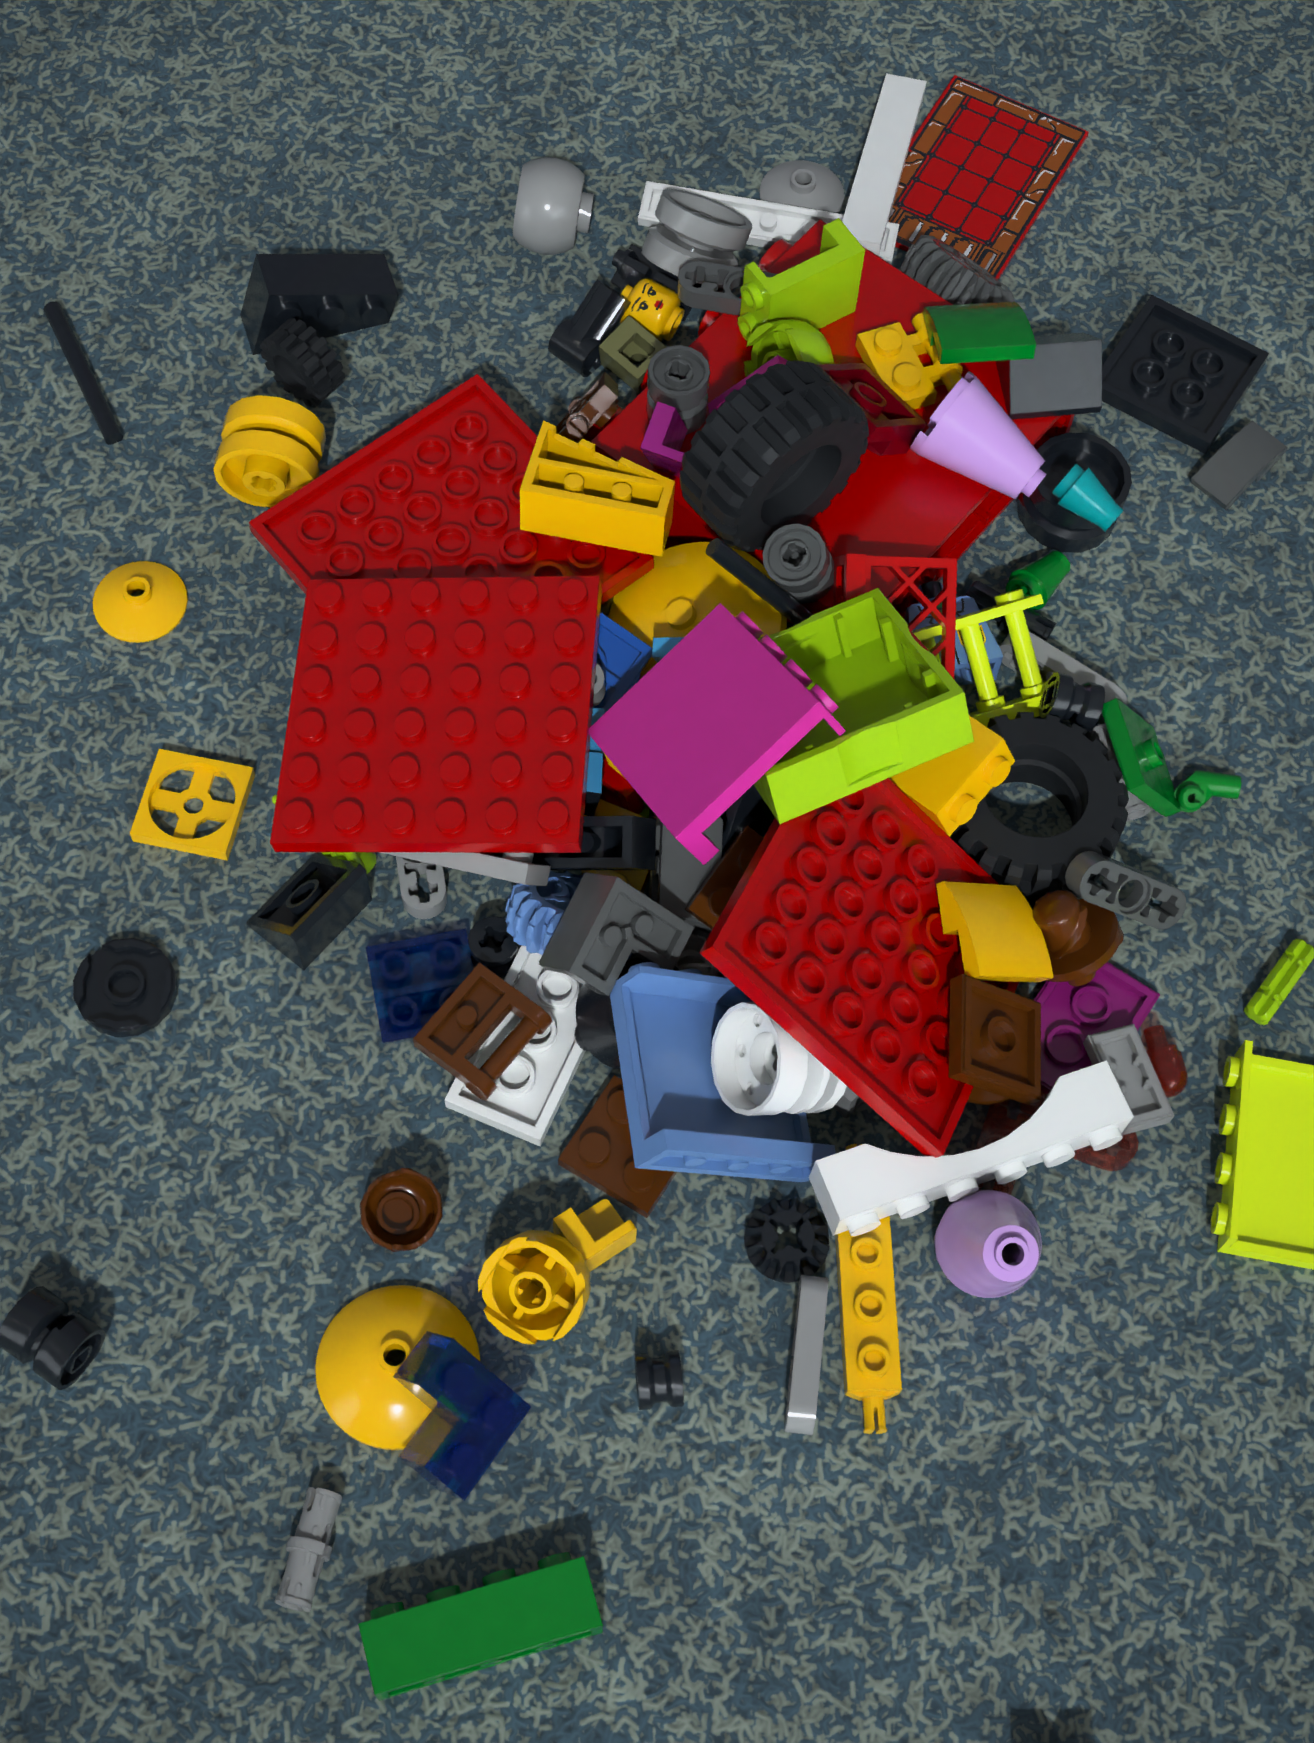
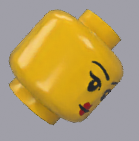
[620,278,685,342]

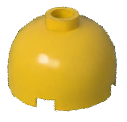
[478,1230,591,1344]

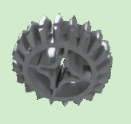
[900,235,1015,305]

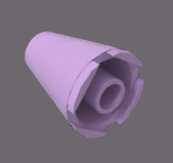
[910,371,1047,499]
[934,1190,1042,1298]

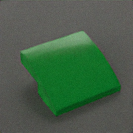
[923,302,1036,364]

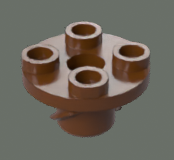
[1033,890,1124,986]

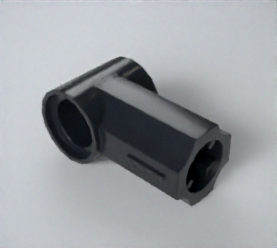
[548,279,631,377]

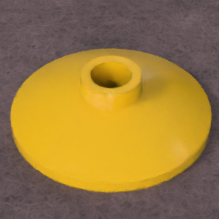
[93,561,188,643]

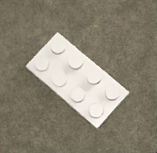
[445,945,586,1147]

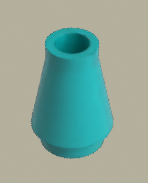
[1052,464,1124,532]

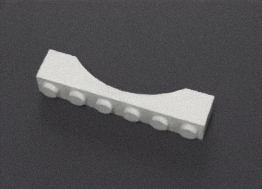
[809,1060,1134,1236]

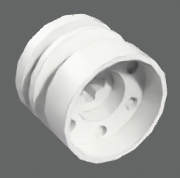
[711,1002,847,1116]

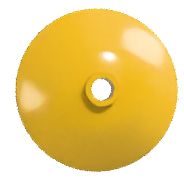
[315,1285,481,1450]

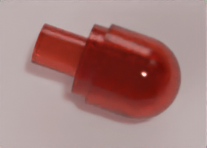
[1143,1025,1188,1098]

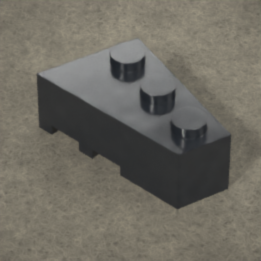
[240,254,398,355]

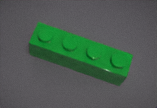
[358,1552,603,1701]

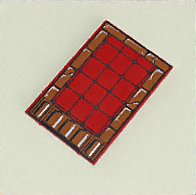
[888,75,1089,279]

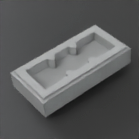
[1083,1024,1175,1135]

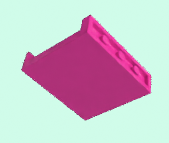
[589,603,846,865]

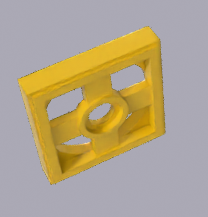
[130,749,255,861]

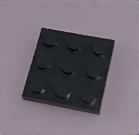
[1102,295,1269,454]

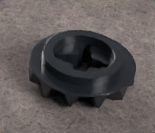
[744,1197,830,1283]

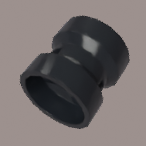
[1039,672,1105,732]

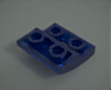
[366,928,473,1044]

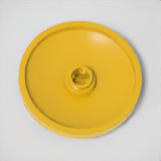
[608,542,787,679]

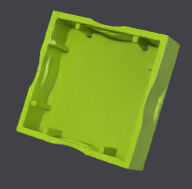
[754,588,974,824]

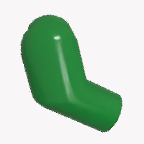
[1174,770,1241,812]

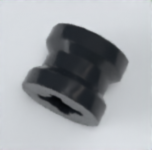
[468,916,519,977]
[634,1350,684,1410]

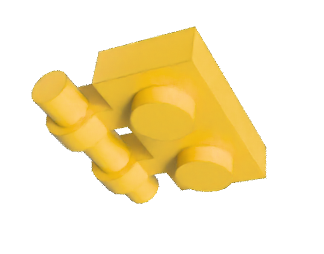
[855,313,963,410]

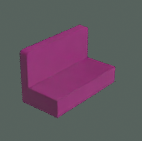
[640,401,688,478]

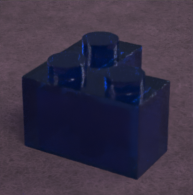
[393,1331,531,1501]

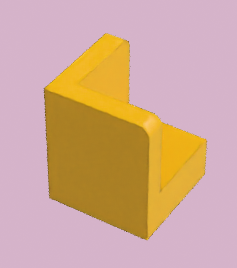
[553,1199,637,1272]

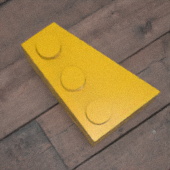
[520,420,675,557]

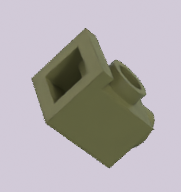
[599,316,666,394]

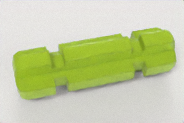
[1244,938,1314,1025]

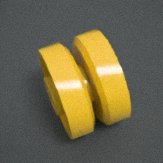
[213,395,326,508]

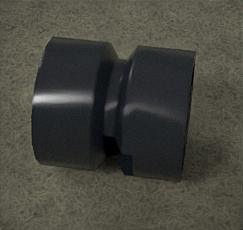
[0,1286,105,1390]

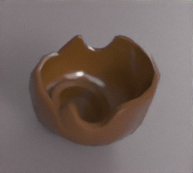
[360,1168,442,1252]

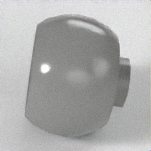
[513,157,594,255]

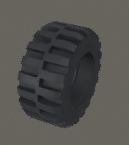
[680,360,869,552]
[950,712,1129,901]

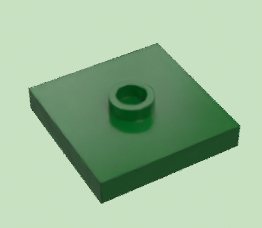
[1102,698,1182,817]

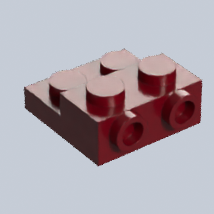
[816,363,927,456]

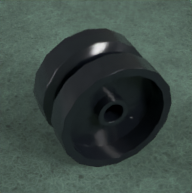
[1017,432,1132,553]

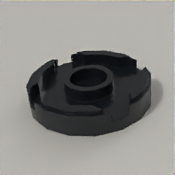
[73,938,178,1037]

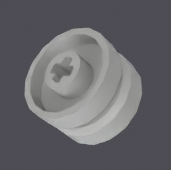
[642,189,752,288]

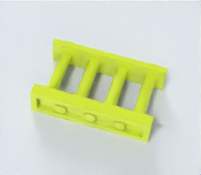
[912,589,1047,727]

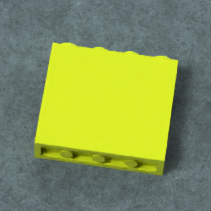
[1211,1040,1314,1270]

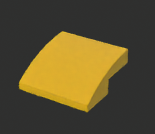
[936,881,1054,982]

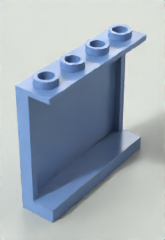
[610,962,836,1182]

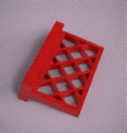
[833,554,957,679]

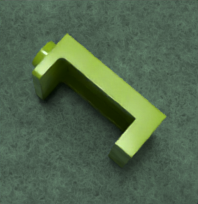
[738,218,865,341]

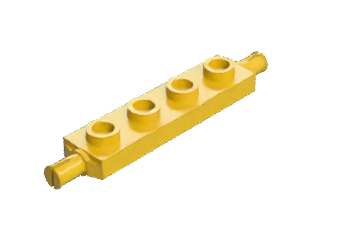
[835,1144,902,1434]

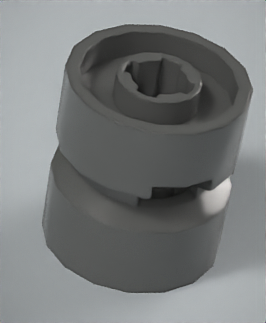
[646,345,710,435]
[762,523,834,604]

